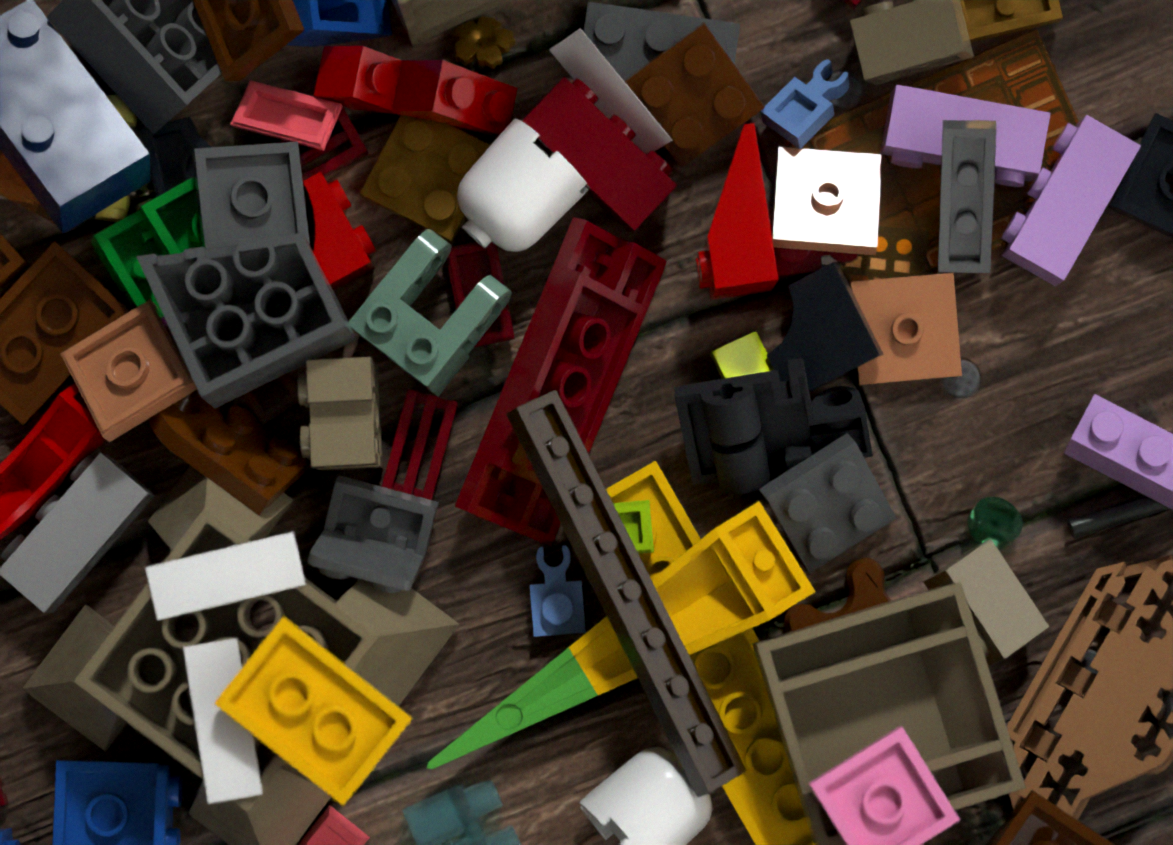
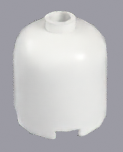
[457,118,588,252]
[579,747,713,845]

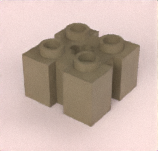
[298,357,383,472]

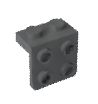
[308,475,439,593]

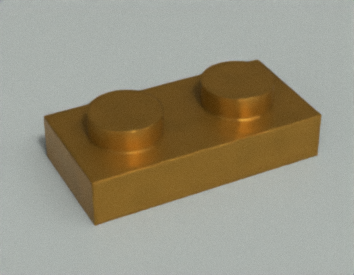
[960,0,1063,42]

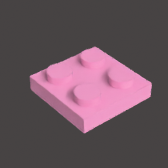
[808,726,960,845]

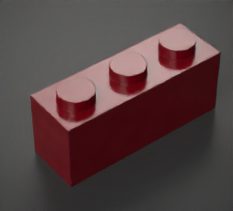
[521,76,677,232]

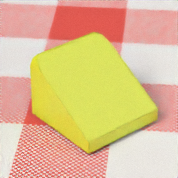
[710,331,773,379]

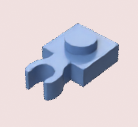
[760,60,850,149]
[530,545,586,637]

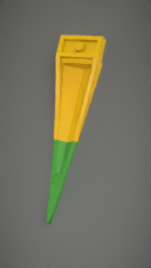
[427,501,815,769]

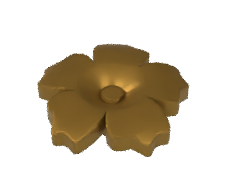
[453,17,516,69]

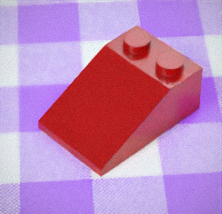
[695,123,779,300]

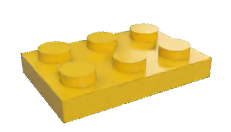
[214,616,412,806]

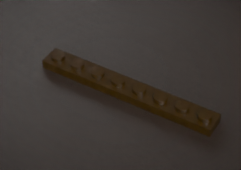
[506,390,747,797]

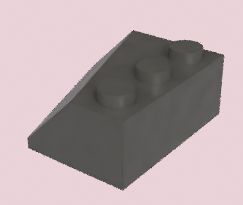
[46,0,222,135]
[136,233,357,409]

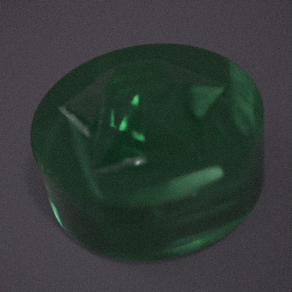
[967,497,1023,550]

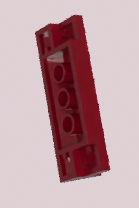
[454,217,667,546]

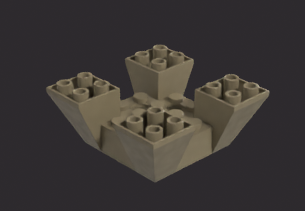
[22,465,460,845]

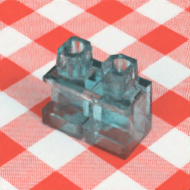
[402,780,522,845]

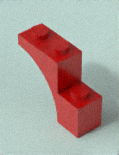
[314,46,518,138]
[291,171,377,372]
[0,383,105,540]

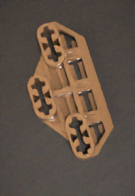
[1007,554,1173,820]

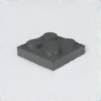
[192,142,310,249]
[759,433,896,574]

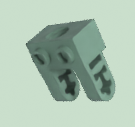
[349,229,512,397]

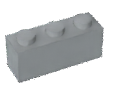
[0,452,156,613]

